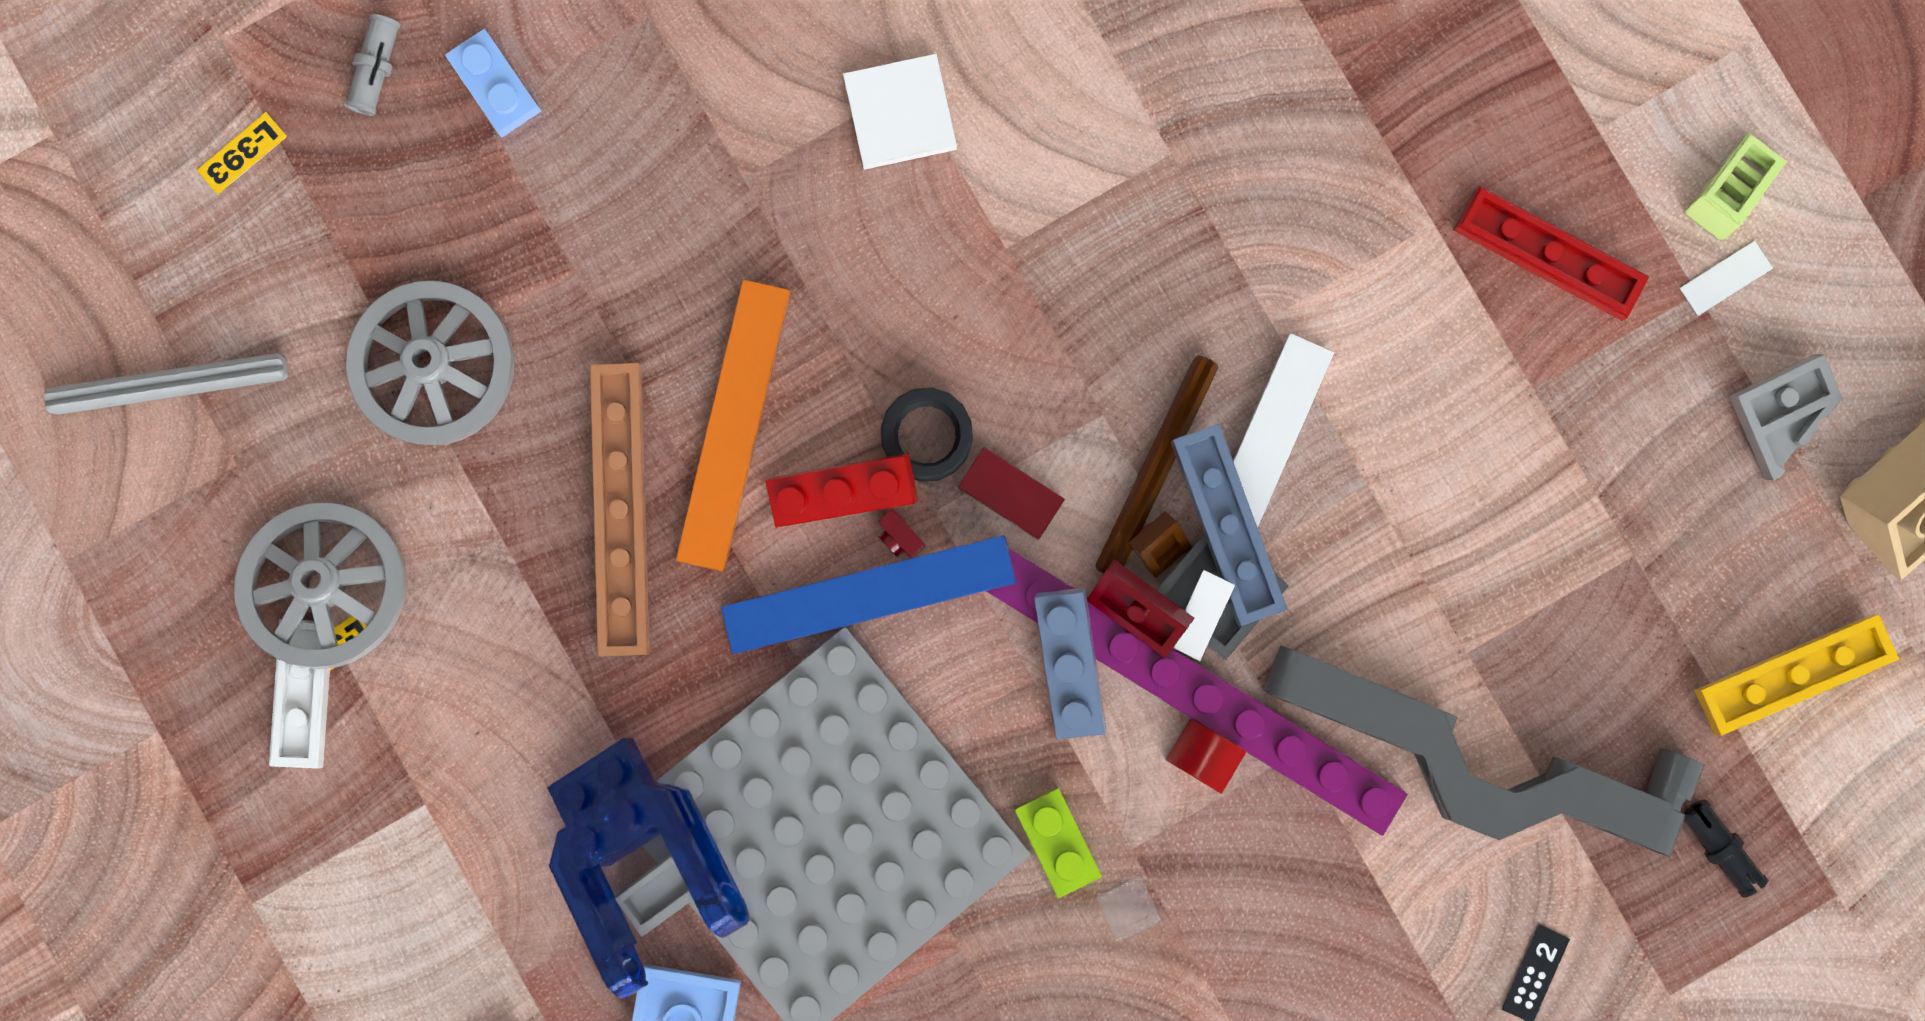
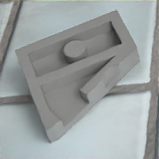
[1729,354,1842,481]

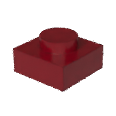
[878,509,926,559]

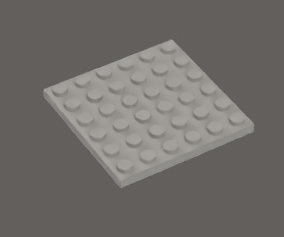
[617,626,1031,1021]

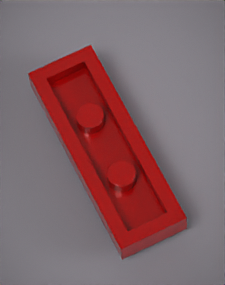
[765,453,919,528]

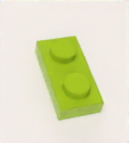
[1014,787,1102,899]

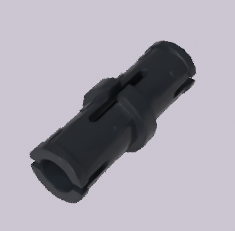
[1683,800,1769,898]

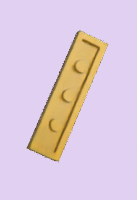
[1694,614,1900,736]

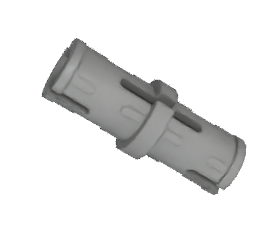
[344,14,401,116]

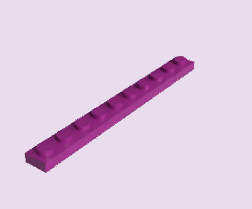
[986,537,1408,836]

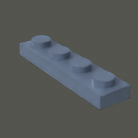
[1171,424,1288,627]

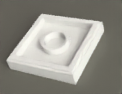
[843,54,957,170]

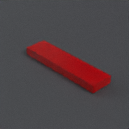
[1453,186,1650,321]

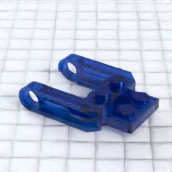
[547,738,749,999]

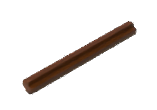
[1096,355,1218,574]

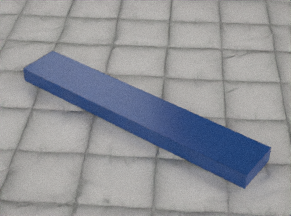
[721,535,1017,654]

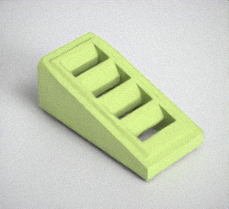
[1686,132,1787,240]

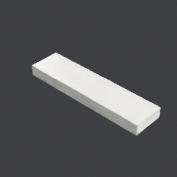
[1233,333,1334,528]

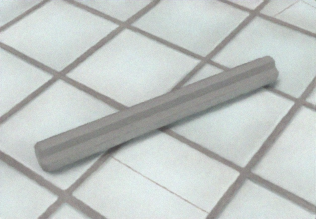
[43,353,289,415]

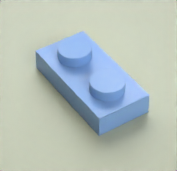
[445,28,541,137]

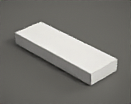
[269,619,330,768]

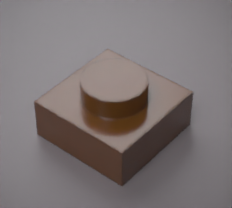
[1129,511,1192,578]

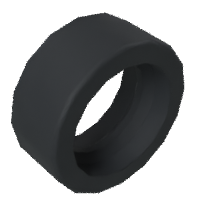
[881,387,973,482]

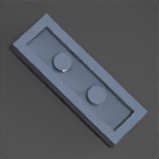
[1034,588,1106,740]

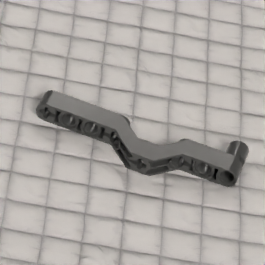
[1262,646,1705,857]

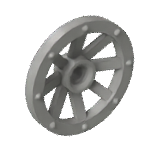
[346,281,515,446]
[234,503,407,669]

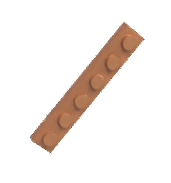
[590,363,650,657]

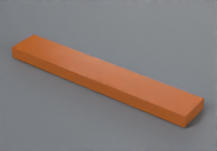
[676,279,791,572]

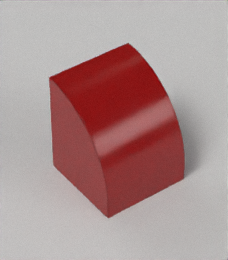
[1166,719,1247,794]

